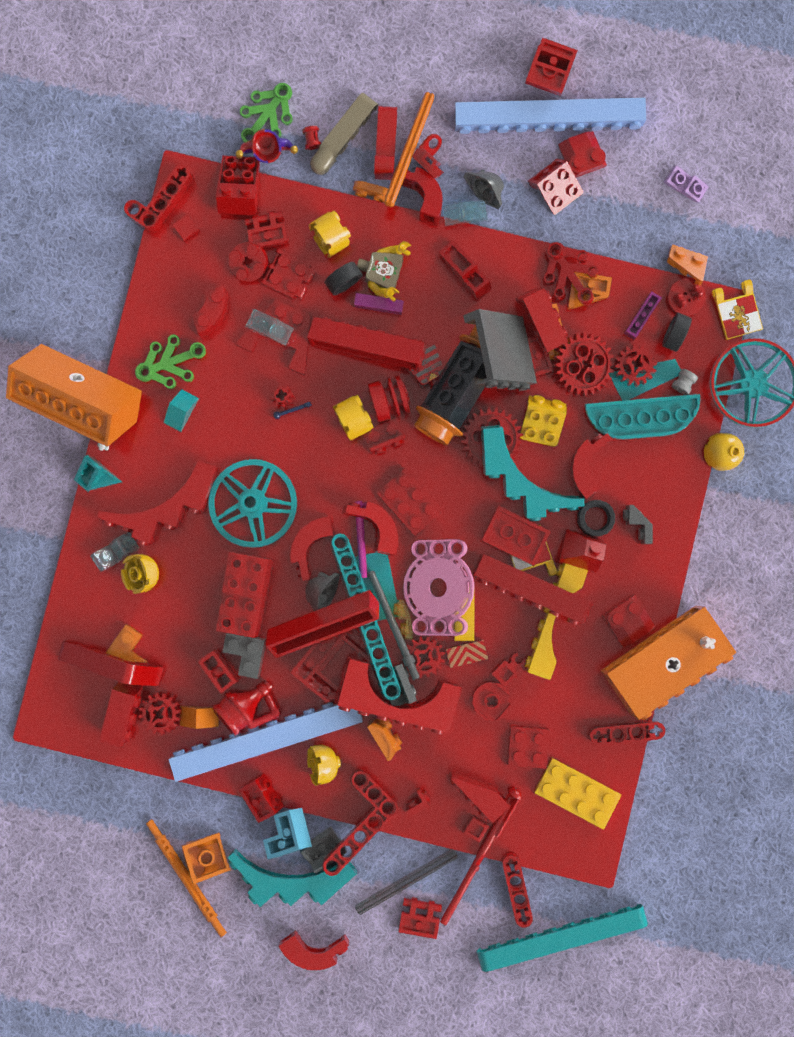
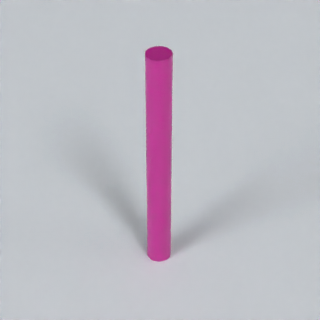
[355,501,367,578]

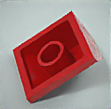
[559,529,606,573]

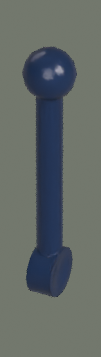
[273,402,312,419]

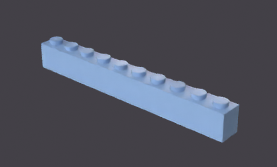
[455,98,646,134]
[169,702,363,782]

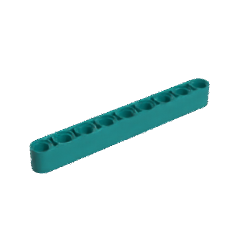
[330,534,401,700]
[476,904,648,972]

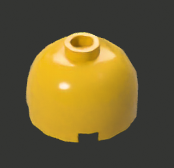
[704,433,744,471]
[121,554,159,594]
[307,745,341,786]

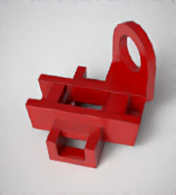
[412,134,444,179]

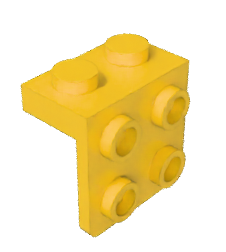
[520,395,566,447]

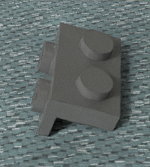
[379,664,417,706]
[300,826,347,874]

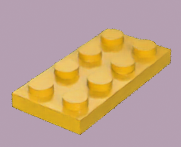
[534,758,621,830]

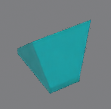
[74,455,122,492]

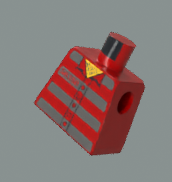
[406,344,444,388]

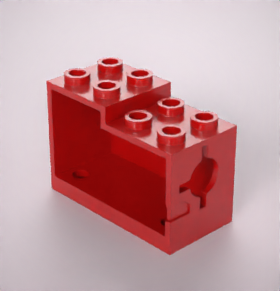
[216,552,274,638]

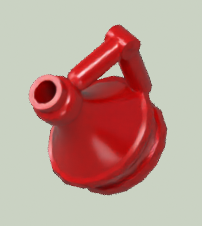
[212,680,280,736]

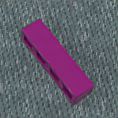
[624,292,662,340]
[354,293,404,315]

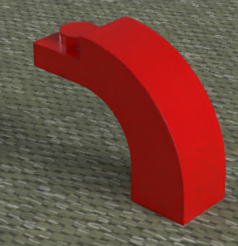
[394,167,443,226]
[570,433,612,500]
[342,501,398,556]
[290,516,334,581]
[278,930,350,970]

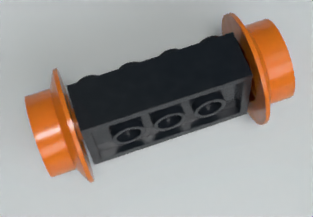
[414,325,487,446]

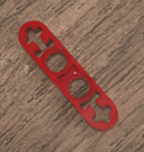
[589,721,665,745]
[502,852,533,928]

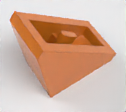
[180,706,219,729]

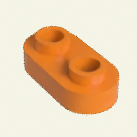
[353,181,388,202]

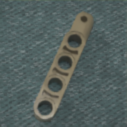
[310,93,379,175]

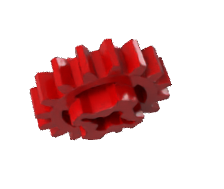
[614,344,657,387]
[406,636,445,678]
[138,692,182,735]

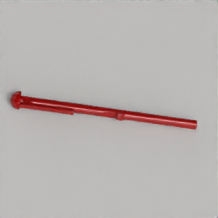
[440,788,522,925]

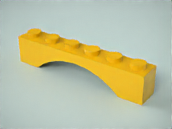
[525,563,588,680]

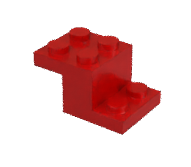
[525,37,578,96]

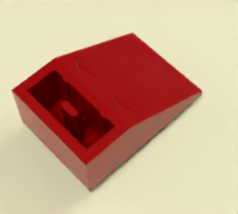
[216,155,260,215]
[450,771,510,823]

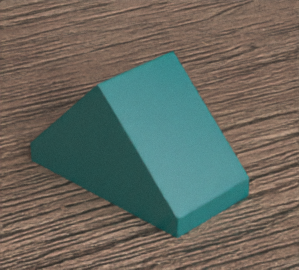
[164,389,199,432]

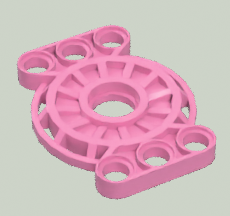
[403,539,474,636]

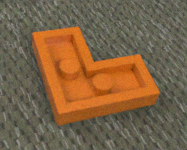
[106,624,148,662]

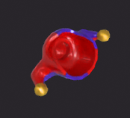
[236,129,298,163]

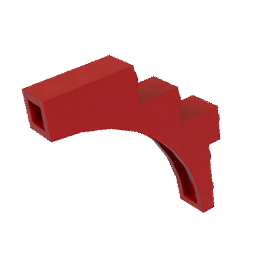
[97,461,219,546]

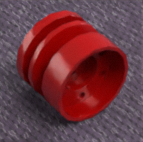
[367,375,410,423]

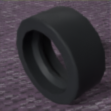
[325,262,363,295]
[662,312,692,352]
[577,500,615,536]

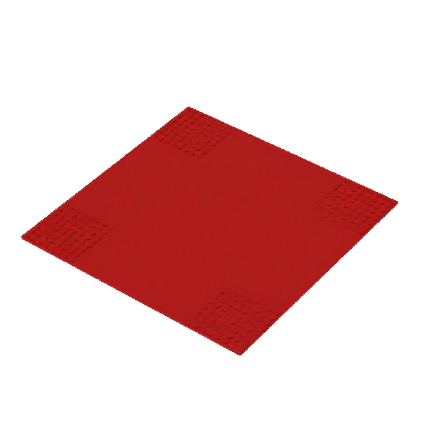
[13,150,744,888]

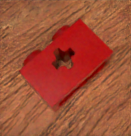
[198,649,240,693]

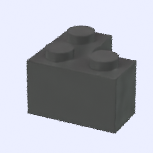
[223,633,266,679]

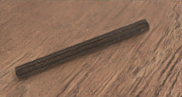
[355,849,458,915]

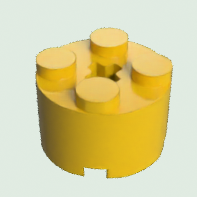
[309,211,351,258]
[333,395,374,441]

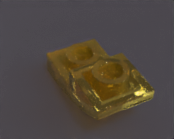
[393,599,413,640]

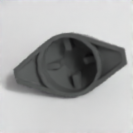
[463,170,504,210]
[305,572,340,611]

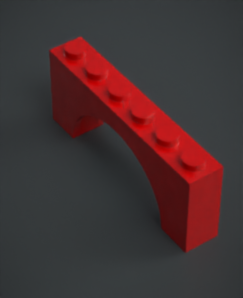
[334,657,461,734]

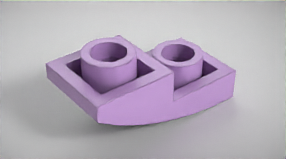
[664,166,709,203]

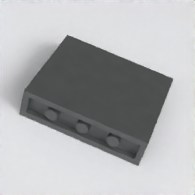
[463,309,537,391]

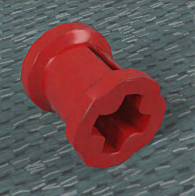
[302,126,321,150]

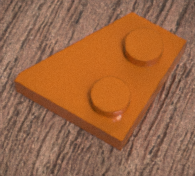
[667,244,708,286]
[567,272,612,309]

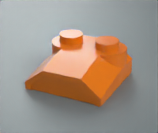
[367,718,402,761]
[181,832,231,884]

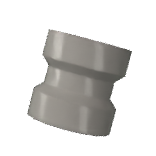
[672,369,698,395]

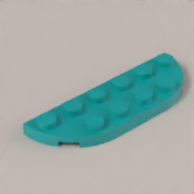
[584,394,700,440]

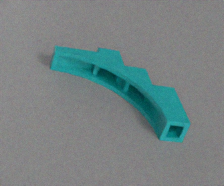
[481,425,584,521]
[228,849,357,907]

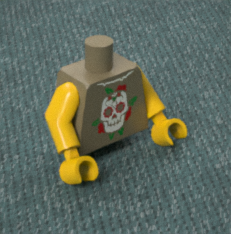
[357,241,411,302]

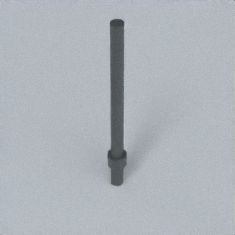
[367,571,420,680]

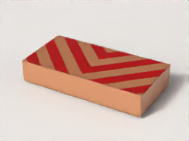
[446,640,488,668]

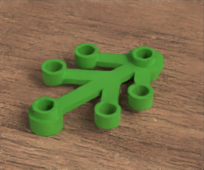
[240,83,293,143]
[135,334,206,389]

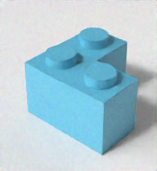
[263,808,312,859]

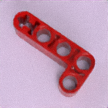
[374,106,397,180]
[124,164,194,233]

